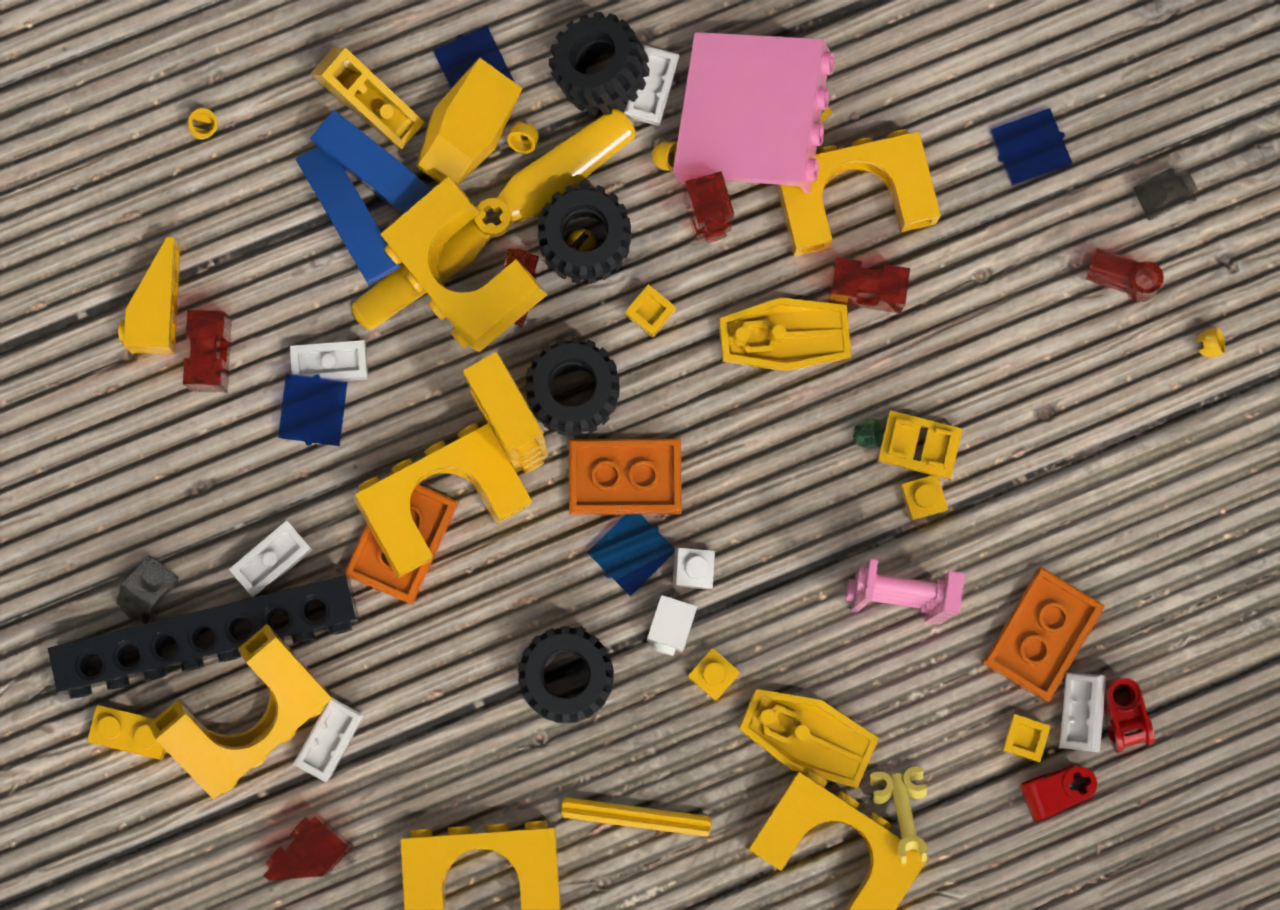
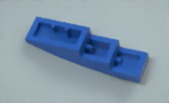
[310,110,432,215]
[296,146,401,285]

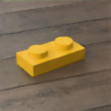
[87,705,166,760]

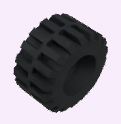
[549,12,650,115]
[538,183,631,284]
[525,337,620,436]
[518,626,614,724]

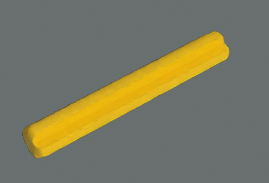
[561,797,712,837]

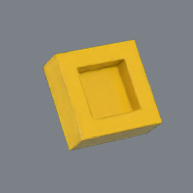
[624,284,677,338]
[900,475,948,521]
[687,648,741,702]
[1001,714,1051,763]

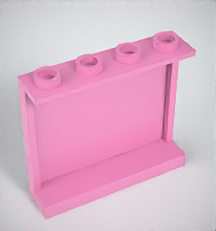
[673,32,834,193]

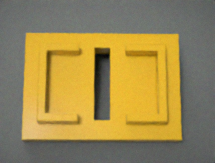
[877,410,963,480]

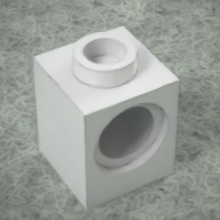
[647,595,697,656]

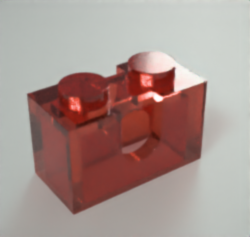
[684,171,734,243]
[827,257,910,313]
[183,310,232,393]

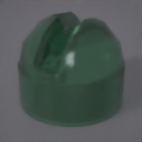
[853,418,883,449]

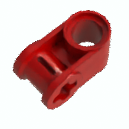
[1104,678,1155,753]
[1019,765,1098,822]

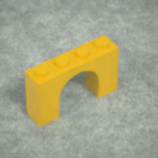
[776,129,941,257]
[380,176,548,352]
[462,351,548,474]
[354,423,532,579]
[148,624,332,800]
[747,770,929,910]
[401,821,561,910]

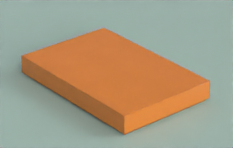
[569,439,682,515]
[343,472,459,606]
[982,566,1105,703]

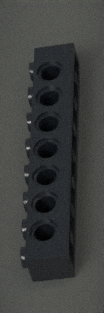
[47,575,360,699]

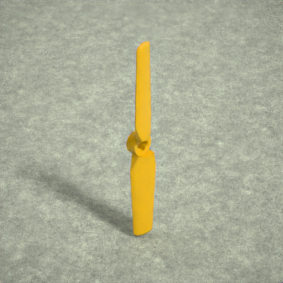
[351,108,636,330]

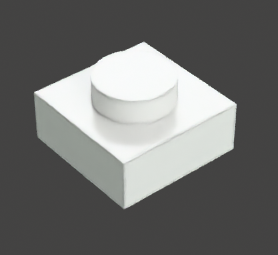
[673,548,715,589]

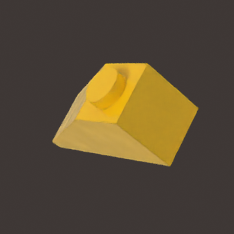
[311,47,425,150]
[118,237,181,354]

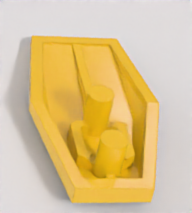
[416,58,523,185]
[718,297,852,372]
[738,689,879,788]

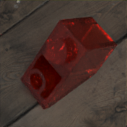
[263,816,353,881]

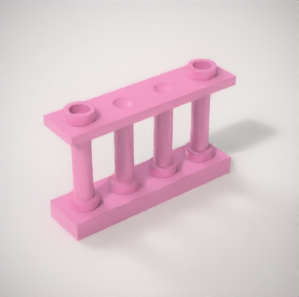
[845,559,965,625]

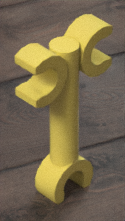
[870,766,928,864]

